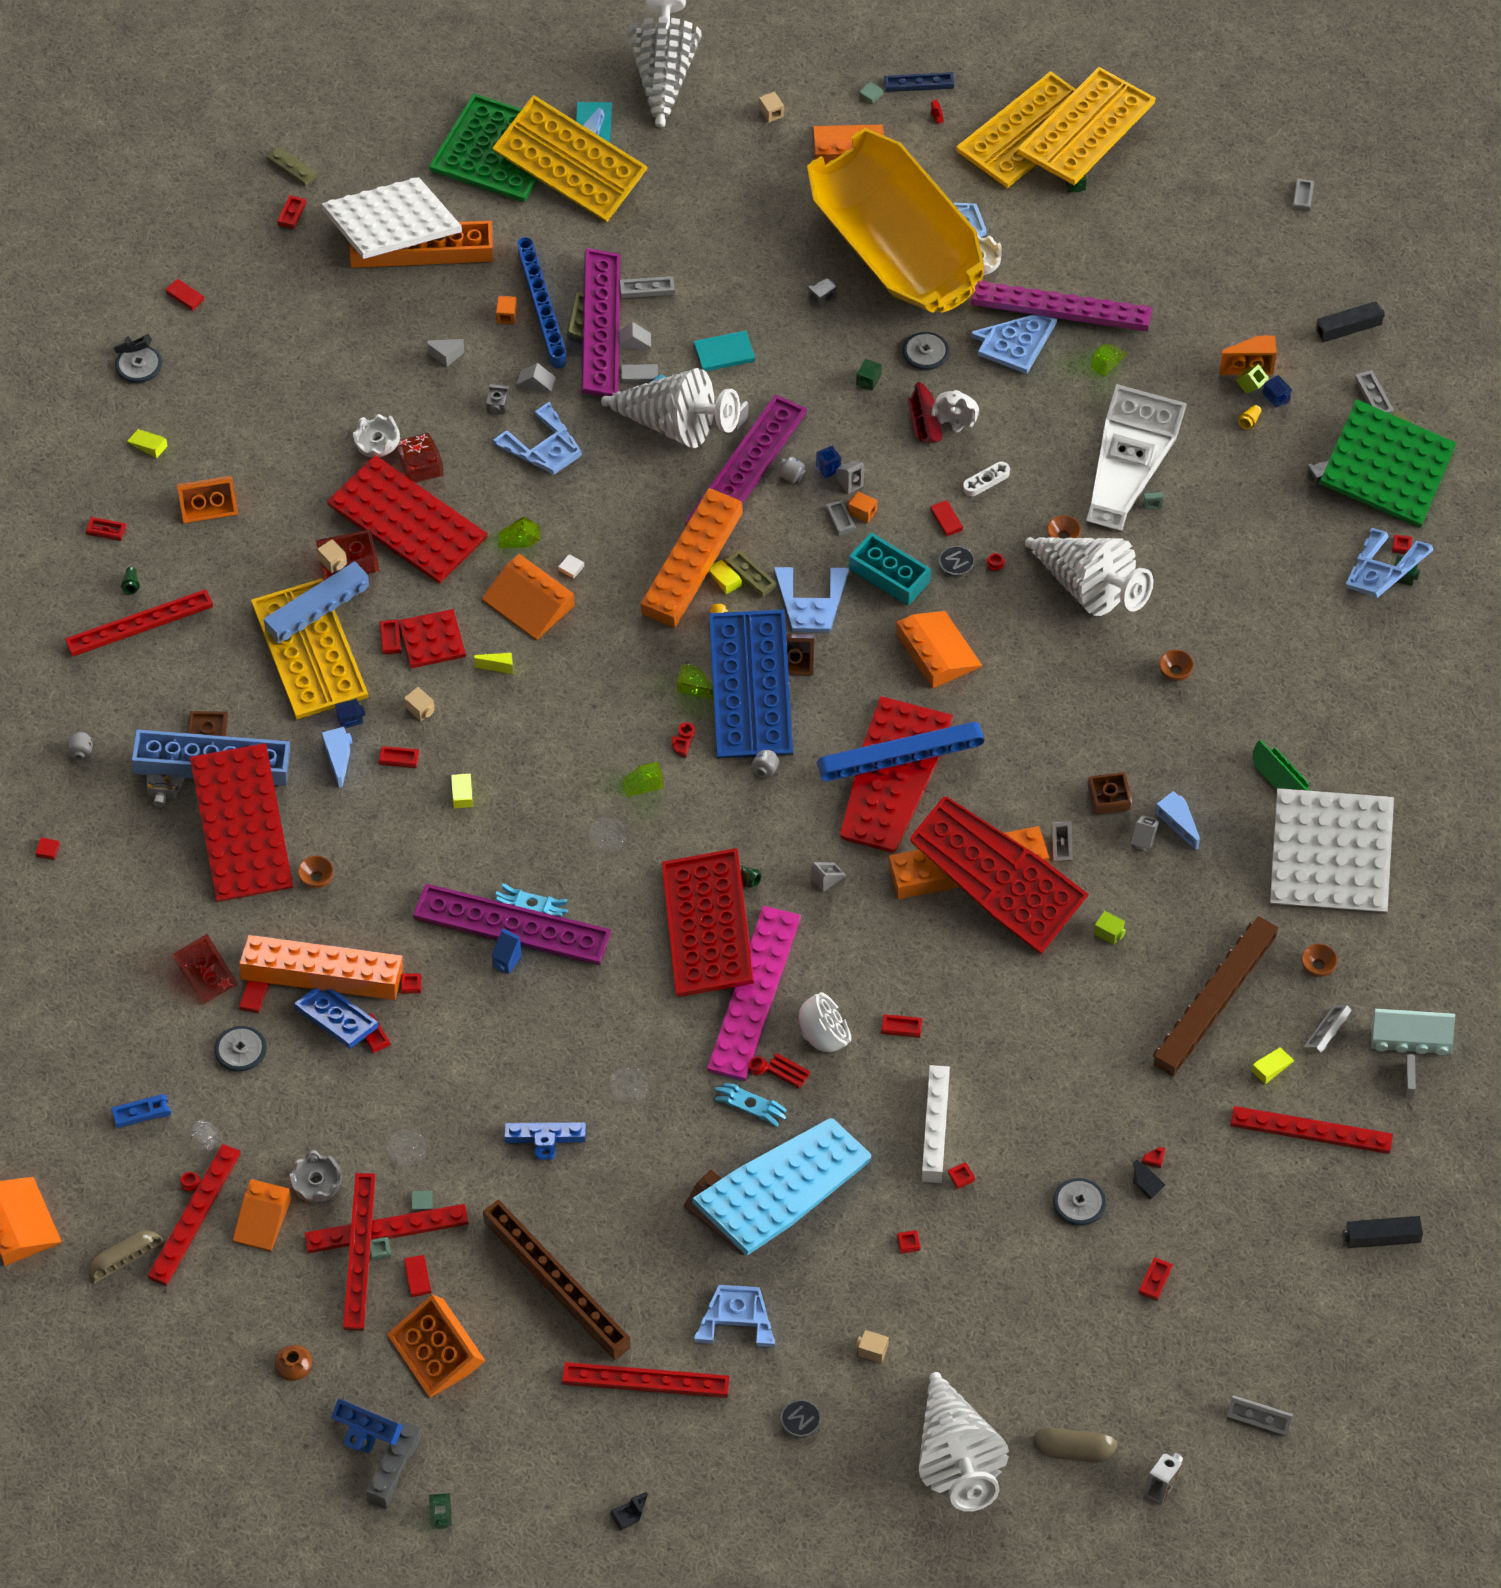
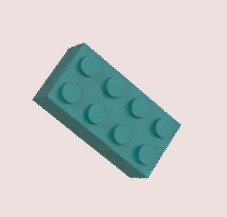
[849,532,931,606]

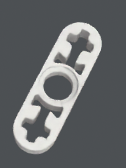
[963,462,1010,496]

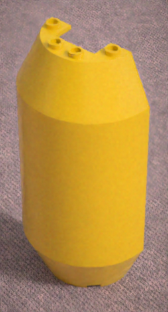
[807,128,985,313]

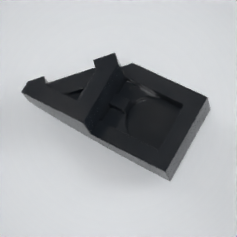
[113,334,152,353]
[1133,1160,1165,1199]
[610,1492,648,1531]

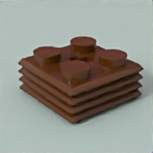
[1087,772,1133,815]

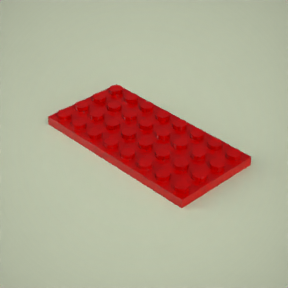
[327,455,488,584]
[190,743,294,902]
[662,848,754,997]

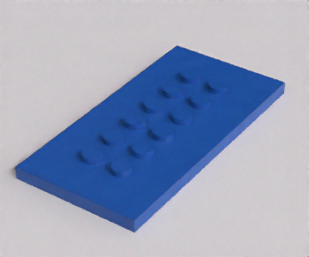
[709,610,793,758]

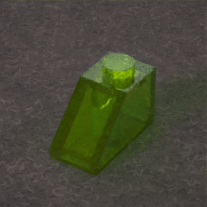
[1091,344,1127,377]
[498,516,540,548]
[676,663,714,699]
[622,761,664,797]

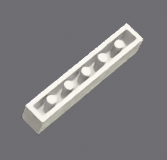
[922,1065,950,1183]

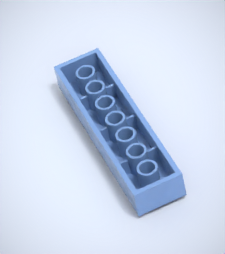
[132,730,290,786]

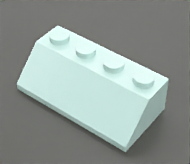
[1371,1009,1455,1055]

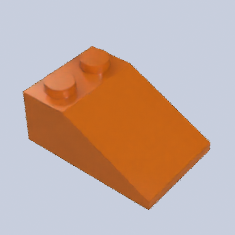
[1219,335,1277,375]
[233,1179,291,1252]

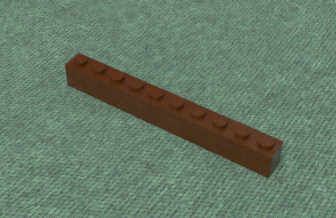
[1153,916,1279,1077]
[483,1199,631,1360]

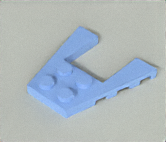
[493,402,582,475]
[1346,528,1433,598]
[775,567,849,632]

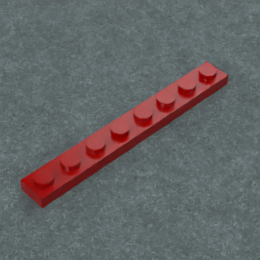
[65,589,213,657]
[1230,1106,1393,1154]
[148,1144,241,1286]
[343,1173,376,1331]
[304,1204,469,1254]
[562,1362,730,1398]

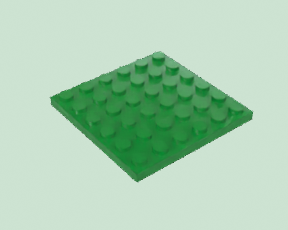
[429,93,538,203]
[1319,399,1457,528]

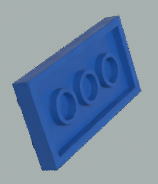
[294,988,378,1049]

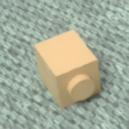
[759,92,784,122]
[317,539,347,573]
[404,687,435,721]
[856,1330,889,1363]

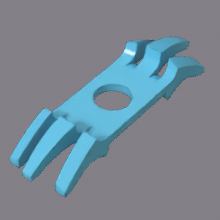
[495,884,569,917]
[714,1083,786,1127]

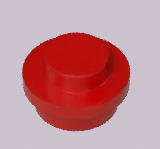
[986,553,1005,571]
[749,1056,768,1076]
[180,1172,200,1192]

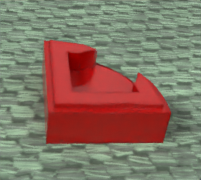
[930,99,944,124]
[672,736,691,758]
[1142,1148,1166,1168]

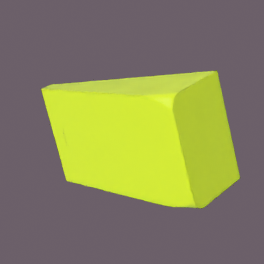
[127,429,167,458]
[709,560,742,594]
[474,653,513,674]
[451,774,473,808]
[1251,1048,1294,1084]

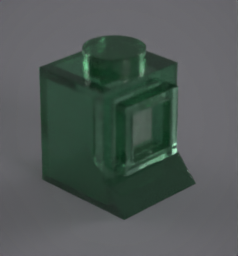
[429,1493,452,1529]

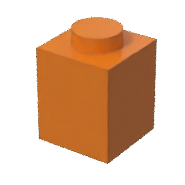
[496,296,517,324]
[847,491,877,523]

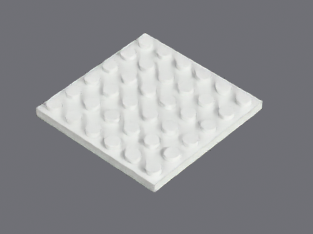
[322,177,462,259]
[1270,788,1394,913]

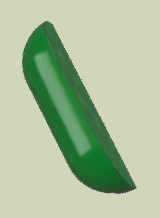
[1252,740,1311,791]

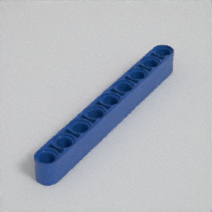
[517,237,566,368]
[816,722,985,781]

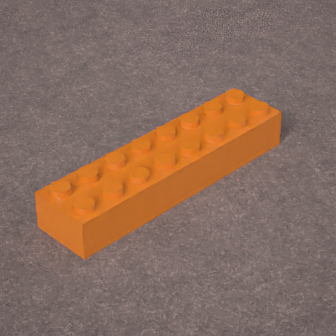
[350,220,493,268]
[641,488,743,628]
[888,826,1049,899]
[240,935,403,1000]

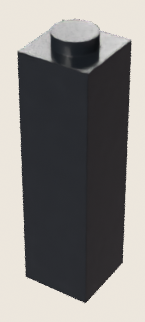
[1316,301,1385,342]
[1343,1216,1423,1249]

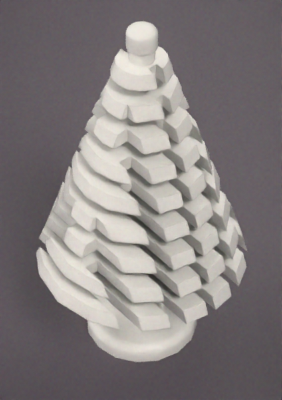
[627,0,702,128]
[601,368,740,448]
[1025,537,1154,616]
[919,1372,1009,1511]

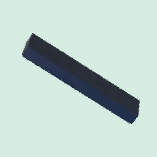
[884,72,955,92]

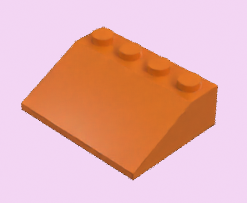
[813,124,884,165]
[482,554,575,640]
[896,611,982,688]
[0,1177,62,1266]
[387,1295,486,1397]

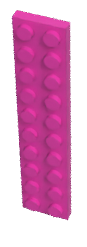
[707,906,801,1081]

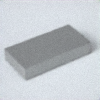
[1292,179,1314,211]
[622,364,658,383]
[826,500,856,536]
[1405,1054,1416,1098]

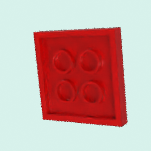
[399,609,466,669]

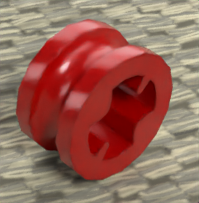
[678,722,695,740]

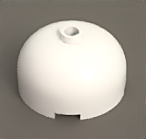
[798,992,851,1052]

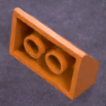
[177,476,238,523]

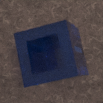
[1263,375,1292,408]
[816,445,841,478]
[335,699,365,728]

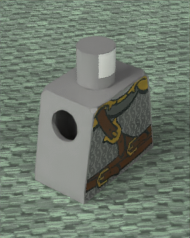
[147,774,185,808]
[1144,1452,1183,1505]

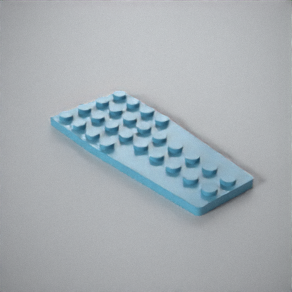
[692,1118,871,1256]

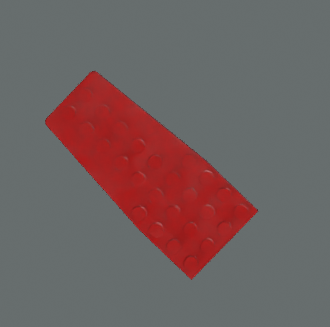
[840,696,953,853]
[910,796,1089,954]

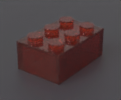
[316,529,379,580]

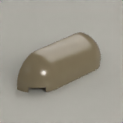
[90,1230,165,1284]
[1034,1428,1117,1463]

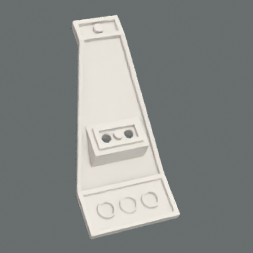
[1086,384,1187,531]

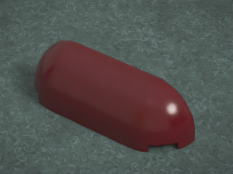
[908,382,942,444]

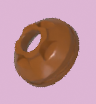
[1047,515,1081,538]
[1159,650,1194,681]
[298,855,333,888]
[1302,943,1338,977]
[275,1345,313,1381]

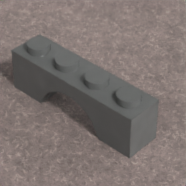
[366,1420,422,1509]

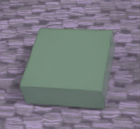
[859,82,883,104]
[1143,492,1163,510]
[412,1191,433,1212]
[370,1237,392,1261]

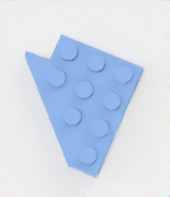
[971,315,1057,374]

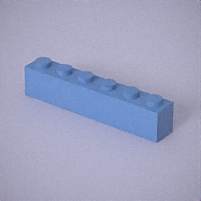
[264,562,369,644]

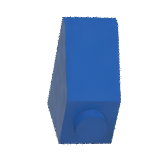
[492,928,522,974]

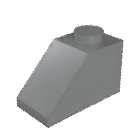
[836,461,864,494]
[1131,815,1161,850]

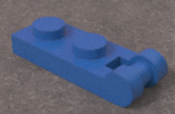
[111,1094,171,1128]

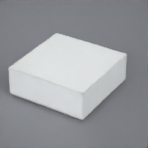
[558,554,584,579]

